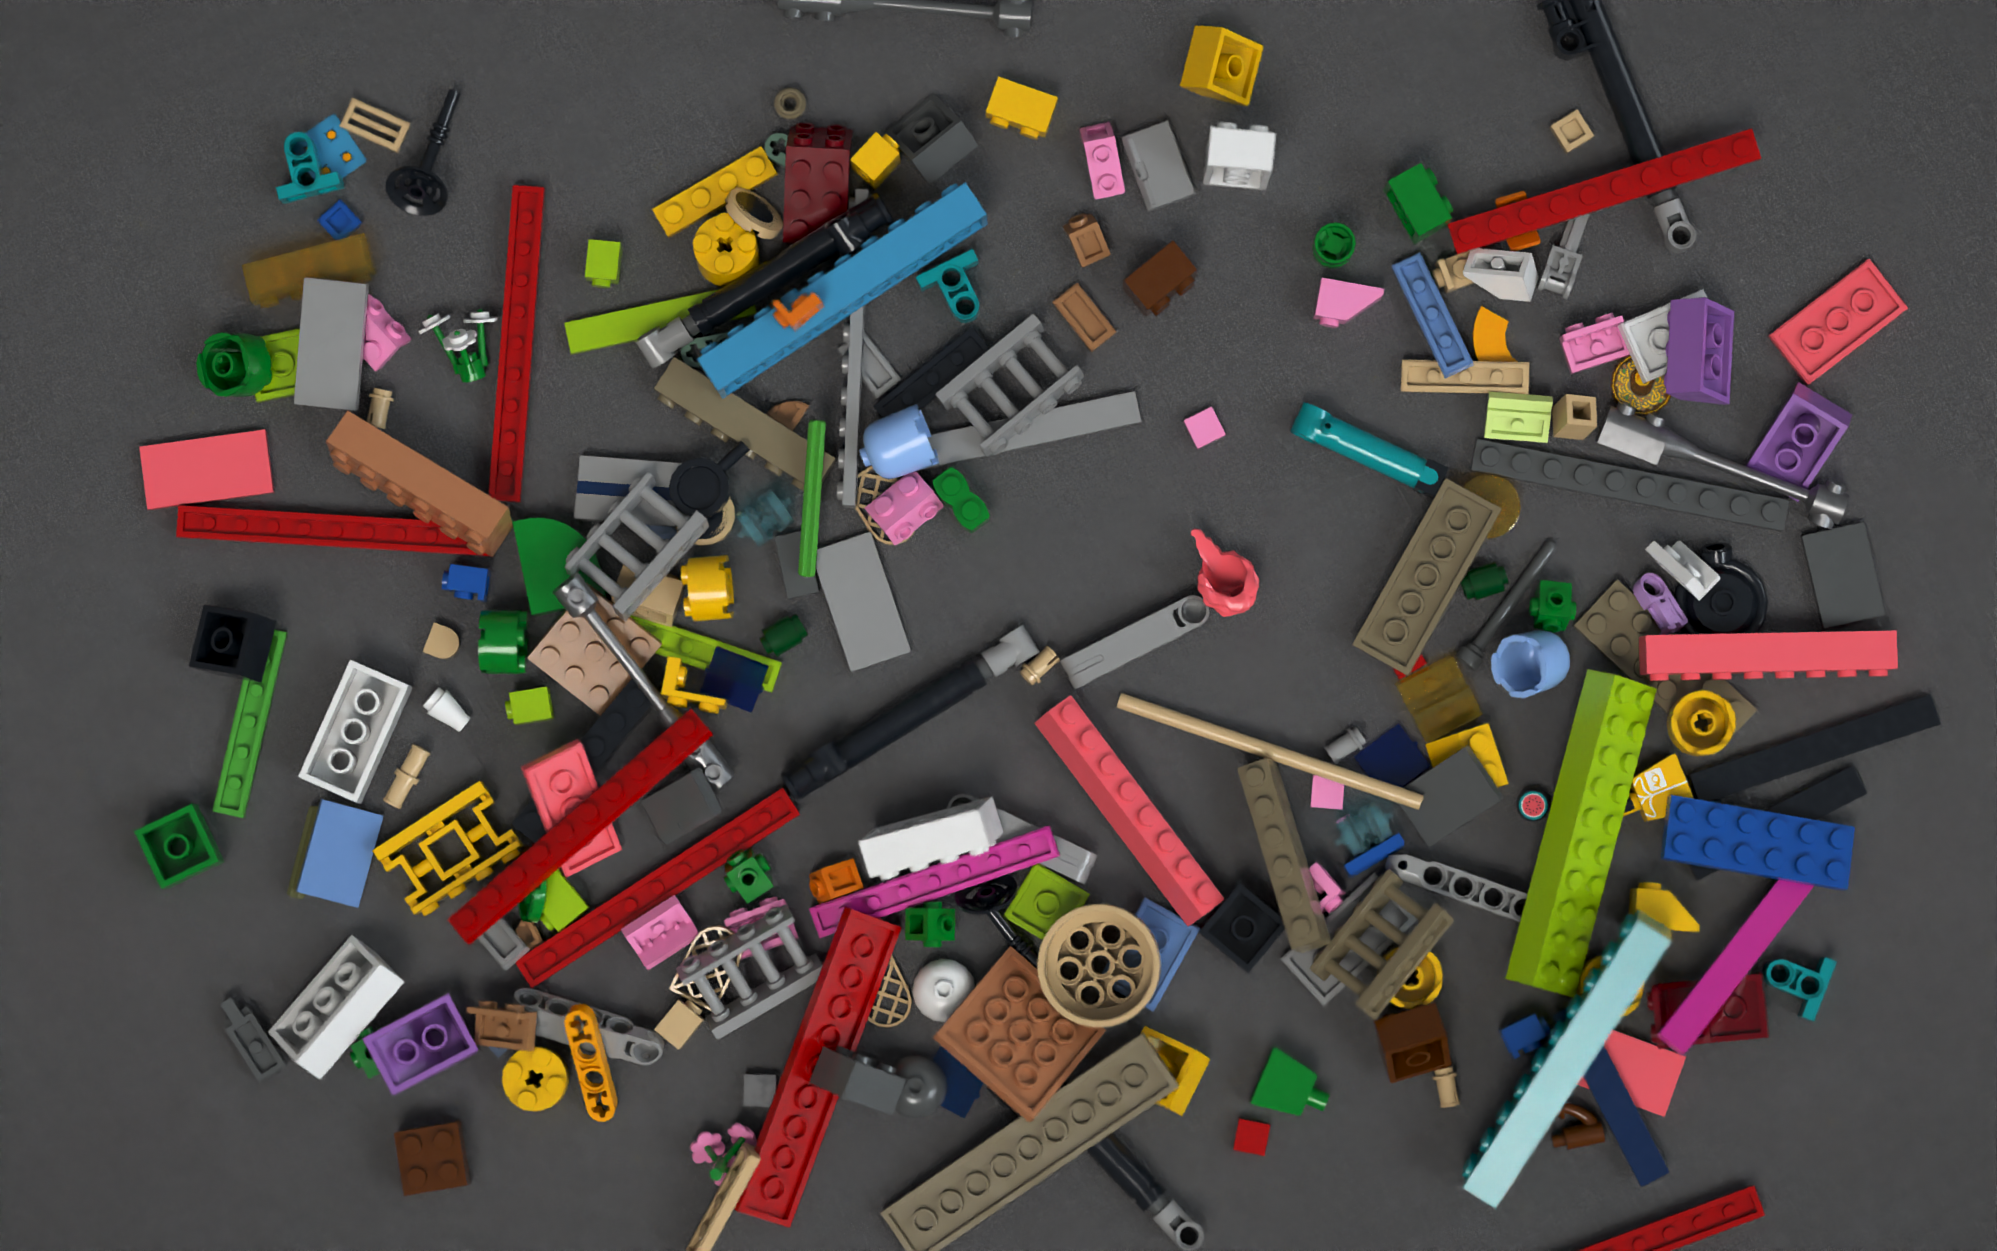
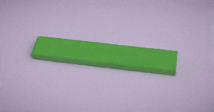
[212,630,288,819]

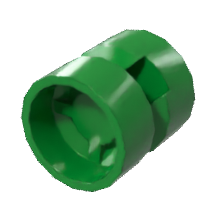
[1312,222,1356,269]

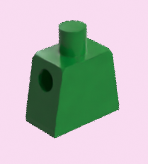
[1249,1047,1330,1116]

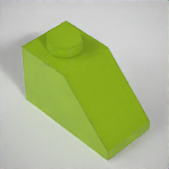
[540,869,590,932]

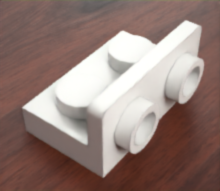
[1645,541,1720,601]

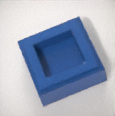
[317,199,363,245]

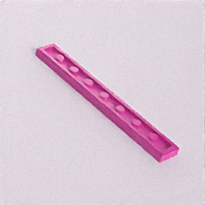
[809,825,1060,938]
[1656,880,1814,1056]

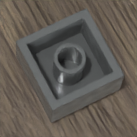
[809,1045,906,1115]

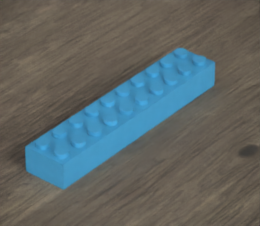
[697,182,988,399]

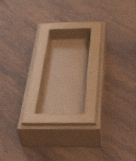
[1052,283,1116,353]

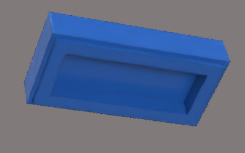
[1344,833,1405,878]

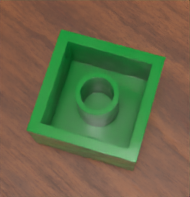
[1383,163,1454,245]
[134,804,225,890]

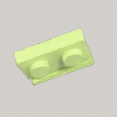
[1484,391,1553,443]

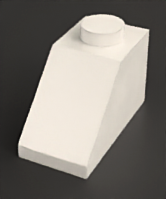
[1463,248,1539,302]

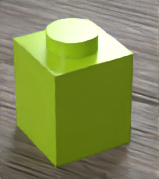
[585,239,623,288]
[505,687,554,726]

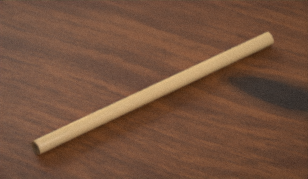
[1116,693,1424,810]

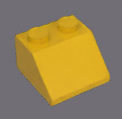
[1180,25,1264,107]
[1425,723,1509,787]
[1628,882,1699,932]
[1140,1026,1210,1116]

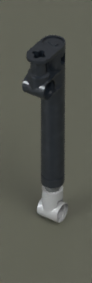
[1537,0,1696,253]
[635,192,895,368]
[780,625,1040,802]
[967,1069,1204,1251]

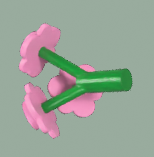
[690,1123,757,1186]

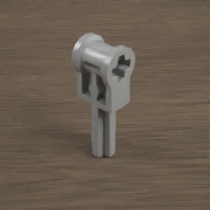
[1537,214,1590,300]

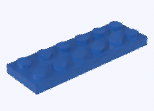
[1660,795,1855,891]

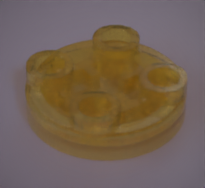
[1463,475,1521,540]

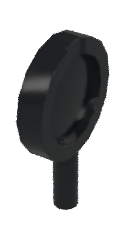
[669,441,750,518]

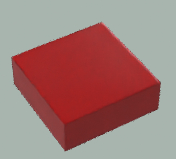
[1233,1118,1270,1156]

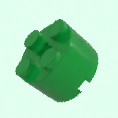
[196,333,272,397]
[478,610,529,674]

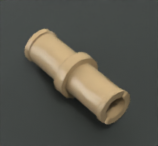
[383,744,431,809]

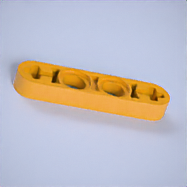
[564,1004,618,1122]

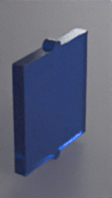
[700,646,769,713]
[1354,724,1430,787]
[933,1046,984,1119]

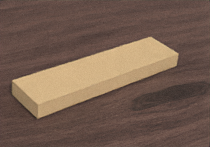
[1401,360,1530,394]
[686,1142,760,1251]

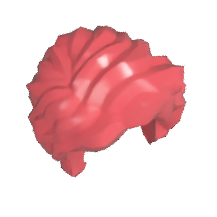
[1191,528,1260,617]

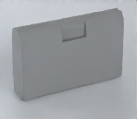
[1121,120,1196,212]

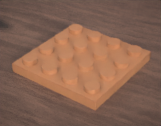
[932,946,1106,1123]

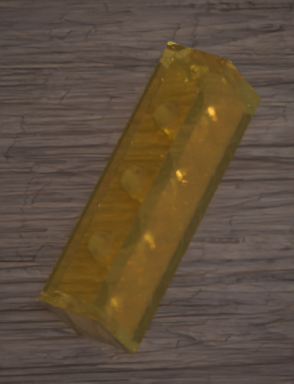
[242,233,378,308]

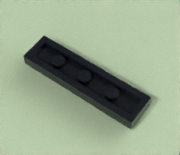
[873,327,990,418]

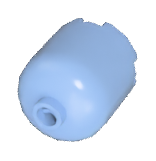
[859,404,939,479]
[1491,630,1570,698]

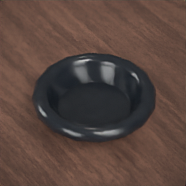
[1674,559,1768,634]

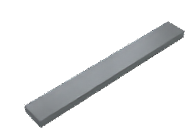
[919,391,1142,471]

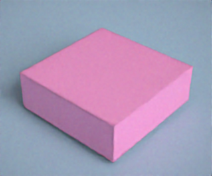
[1183,407,1226,450]
[1310,775,1344,810]

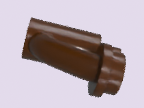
[1551,1102,1605,1150]

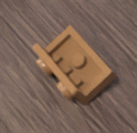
[466,1000,537,1051]

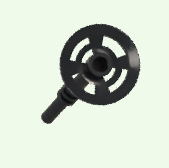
[385,89,461,216]
[955,874,1038,970]

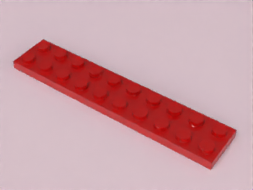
[734,907,902,1228]

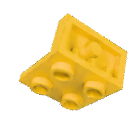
[661,656,727,714]

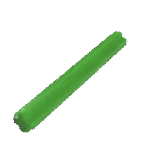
[798,419,826,577]

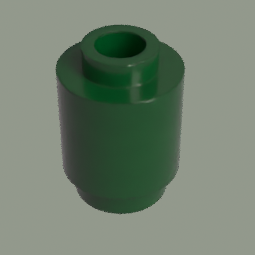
[1461,561,1509,601]
[759,613,808,657]

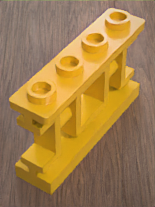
[372,781,524,917]

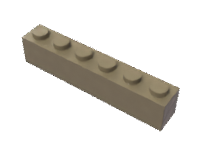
[654,357,836,492]
[1237,758,1332,953]

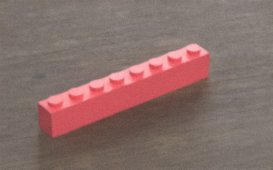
[1639,631,1898,681]
[1034,695,1225,927]

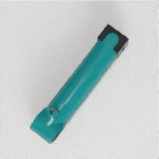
[1290,402,1448,499]

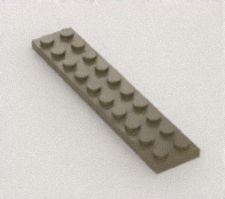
[880,1033,1180,1251]

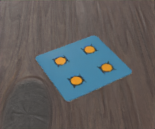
[293,114,366,180]

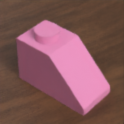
[1313,278,1384,328]

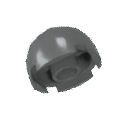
[892,1054,947,1118]

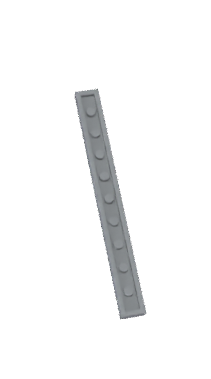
[837,189,870,508]

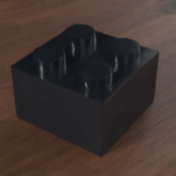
[189,604,277,683]
[1198,883,1285,974]

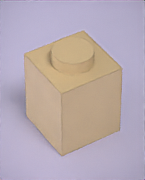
[1552,394,1597,440]
[654,999,705,1050]

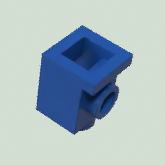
[442,564,491,603]
[1498,1013,1550,1059]

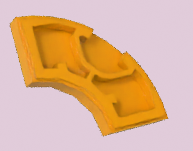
[1472,306,1518,362]

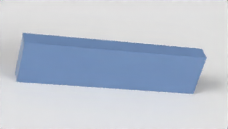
[1391,252,1474,378]

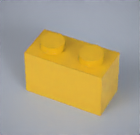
[986,76,1058,140]
[850,132,901,190]

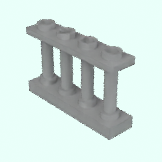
[935,314,1084,457]
[565,472,709,622]
[676,905,823,1040]

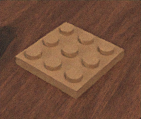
[527,583,662,716]

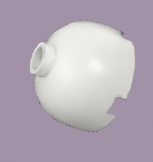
[912,959,975,1022]

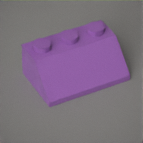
[1664,297,1734,405]

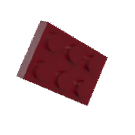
[783,122,853,243]
[1647,973,1770,1049]

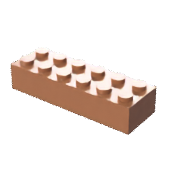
[326,410,513,557]

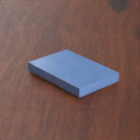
[295,799,384,908]
[1102,897,1200,1012]

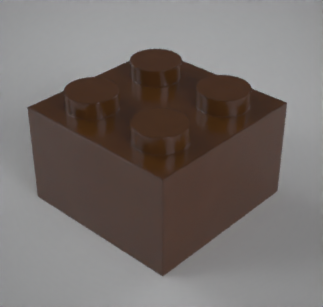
[1122,241,1197,317]
[1374,1003,1452,1084]
[394,1121,471,1196]

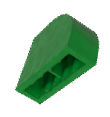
[512,518,610,617]

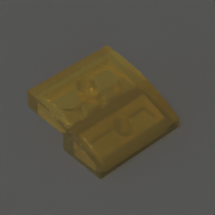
[1395,654,1483,744]

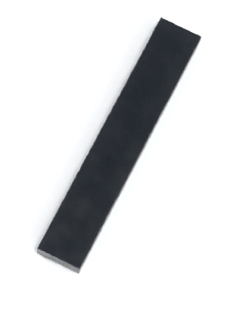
[1688,765,1868,881]

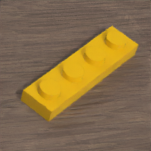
[652,146,778,238]

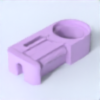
[1633,573,1688,635]

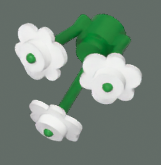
[419,309,498,383]

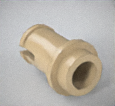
[367,388,394,429]
[1019,646,1061,686]
[1432,1066,1461,1108]

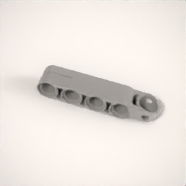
[1060,595,1209,690]
[947,794,1098,885]
[1385,855,1527,922]
[512,988,664,1065]

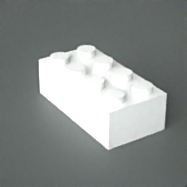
[1203,123,1275,190]
[298,660,413,804]
[858,796,1004,880]
[268,935,404,1079]

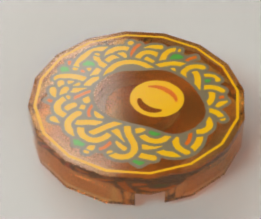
[1610,355,1671,416]

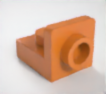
[772,292,824,332]
[809,858,864,904]

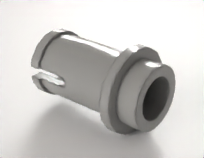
[1324,727,1367,764]

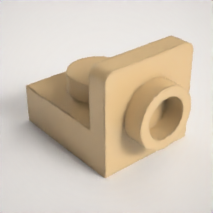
[1432,251,1474,293]

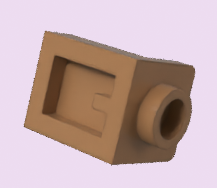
[1063,214,1111,268]

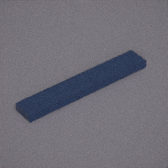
[1551,1007,1670,1187]

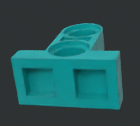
[276,132,345,204]
[916,249,980,323]
[1762,957,1837,1021]

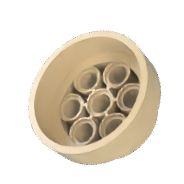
[1038,904,1161,1027]

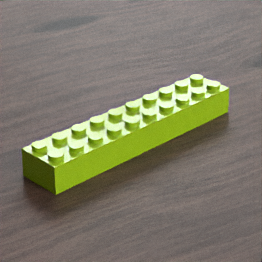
[1505,669,1657,997]

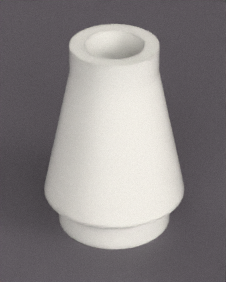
[423,687,471,732]

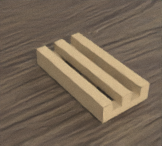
[340,98,411,153]

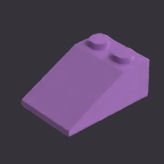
[1746,382,1852,502]
[362,994,478,1096]

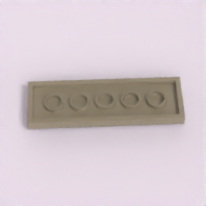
[1352,478,1502,677]
[1573,579,1757,757]

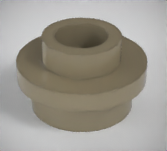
[774,88,806,120]

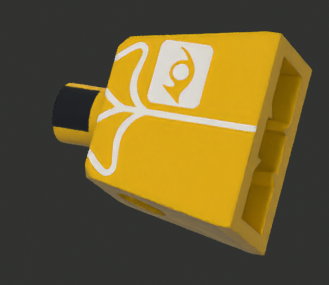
[1623,753,1694,822]

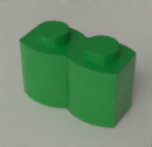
[933,467,990,534]

